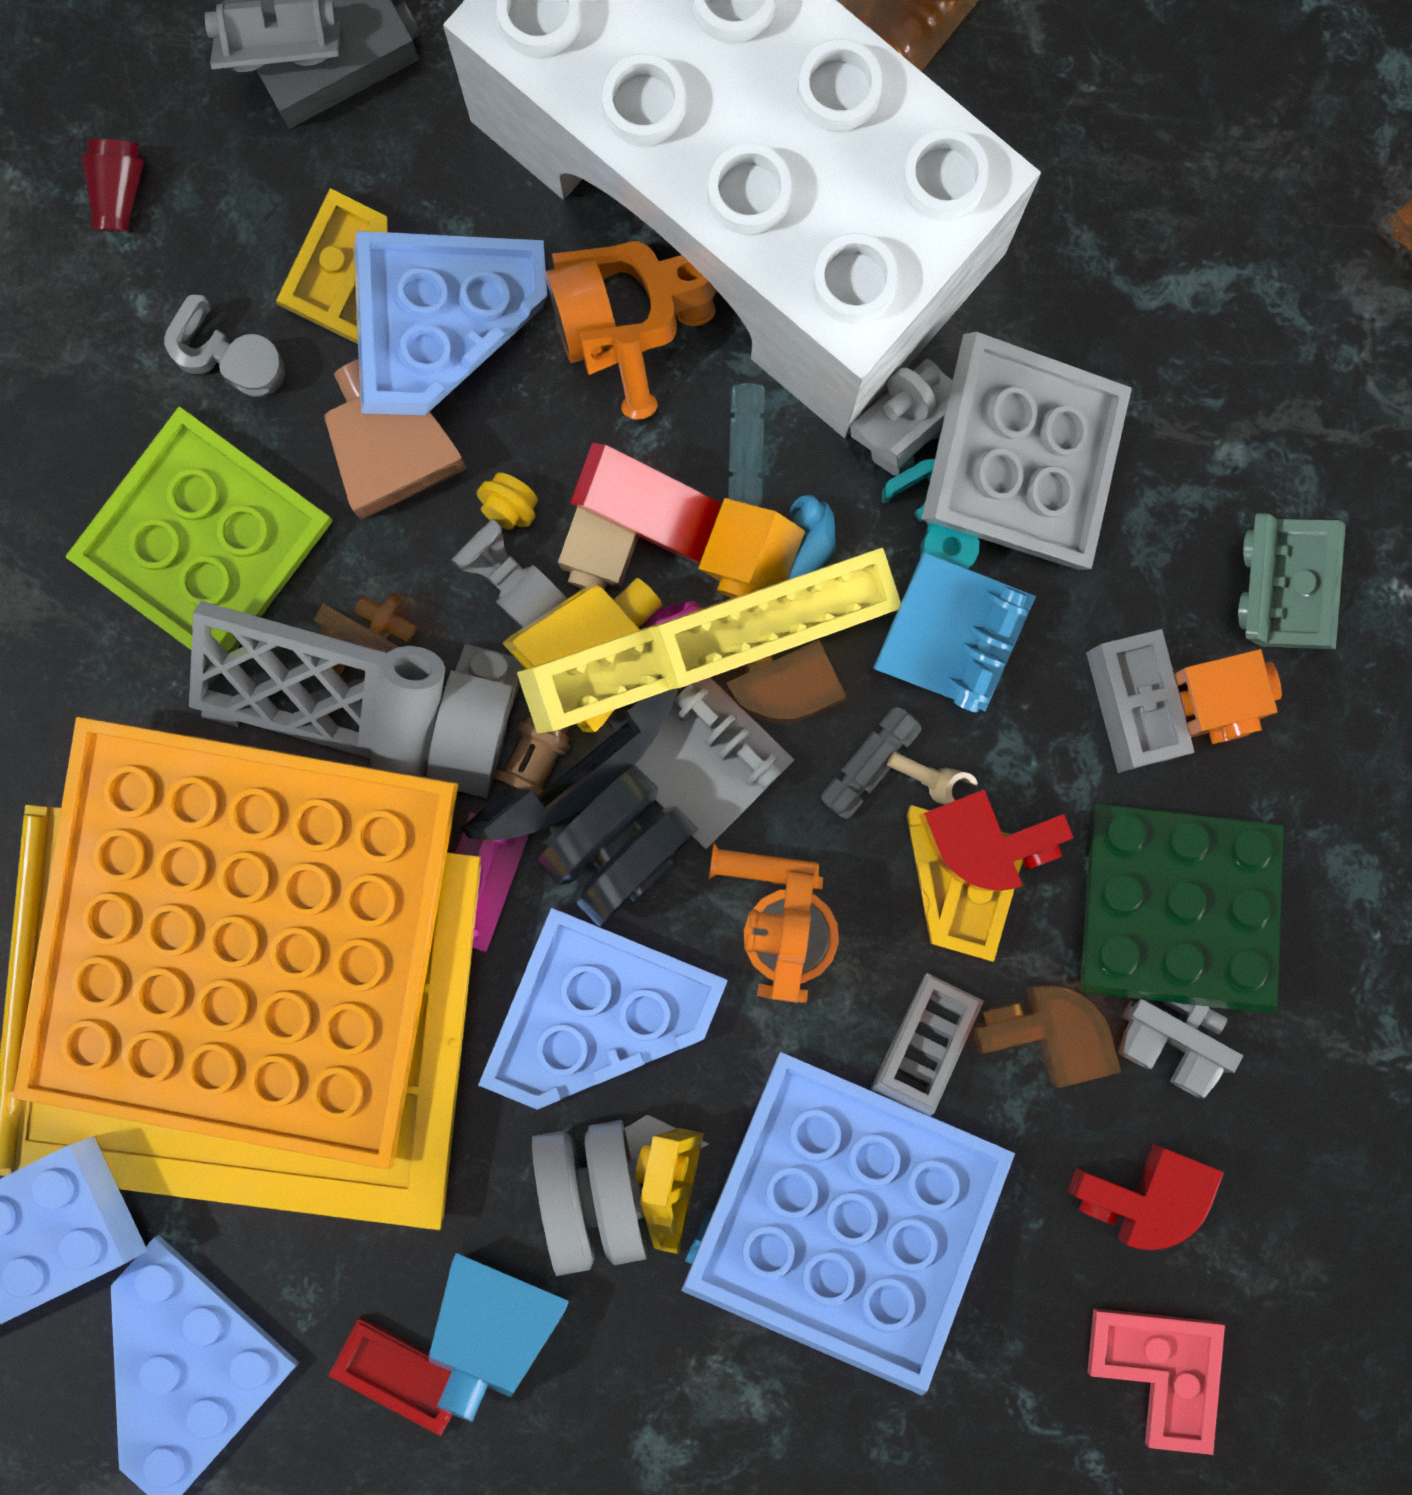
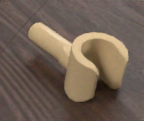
[886,751,978,805]

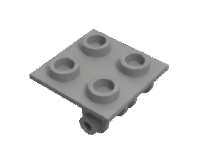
[635,677,794,849]

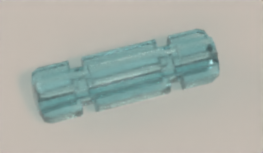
[728,383,765,506]

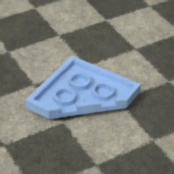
[354,231,547,416]
[478,908,728,1110]
[111,1235,299,1495]

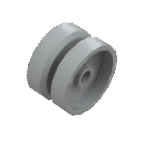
[532,1120,647,1276]

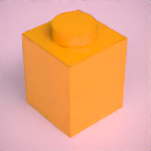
[698,498,805,598]

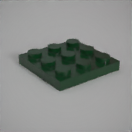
[1080,804,1284,1014]

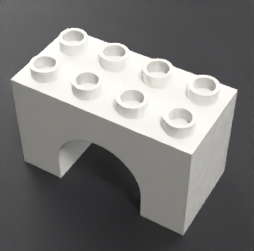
[443,0,1041,439]

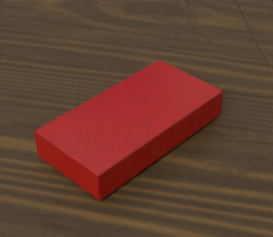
[328,1316,452,1436]

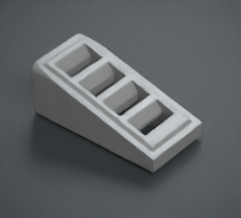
[870,973,983,1116]

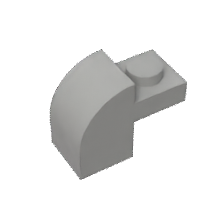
[426,644,524,799]

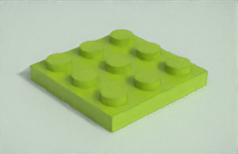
[65,406,333,663]

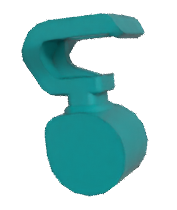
[882,459,979,569]

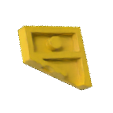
[635,1128,704,1254]

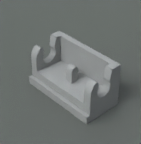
[1086,629,1195,773]

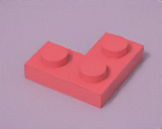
[1088,1308,1225,1455]

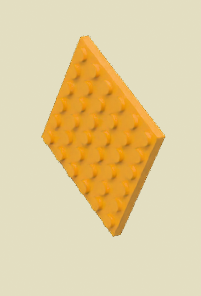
[13,717,459,1170]

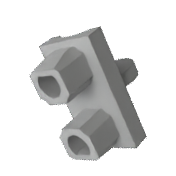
[850,359,953,476]
[1118,999,1243,1098]

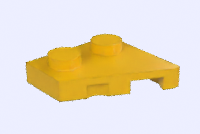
[276,188,388,344]
[907,805,1023,962]

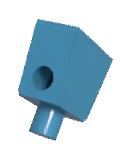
[429,1253,569,1422]

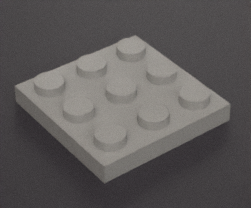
[922,332,1132,570]

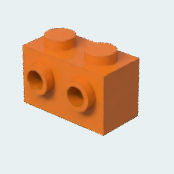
[1174,649,1282,744]

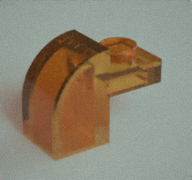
[726,640,846,724]
[971,985,1121,1088]

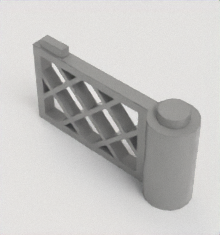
[189,601,445,777]

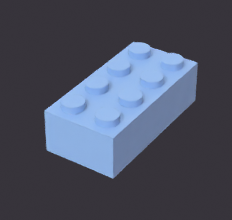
[0,1136,148,1324]

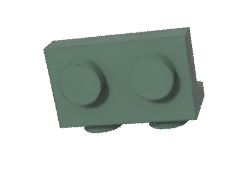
[1238,513,1346,649]

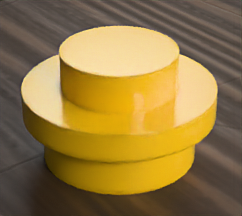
[477,473,538,530]

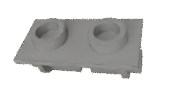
[205,0,340,72]

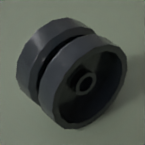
[536,765,699,927]

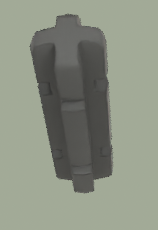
[821,706,921,819]

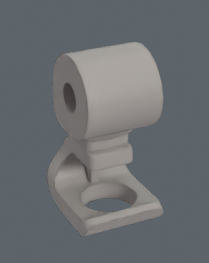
[164,295,285,398]
[451,519,567,628]

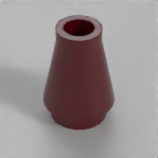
[81,139,144,232]

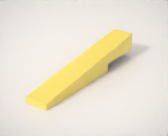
[517,548,901,734]

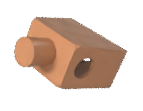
[324,359,467,520]

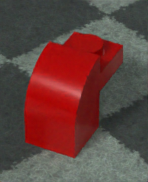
[919,790,1073,892]
[1068,1144,1224,1250]

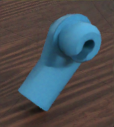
[787,495,836,580]

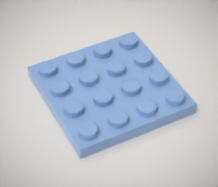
[681,1052,1015,1395]

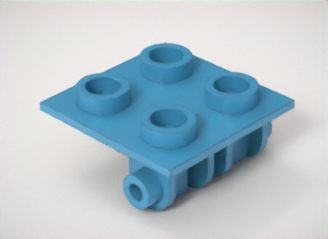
[873,552,1036,712]

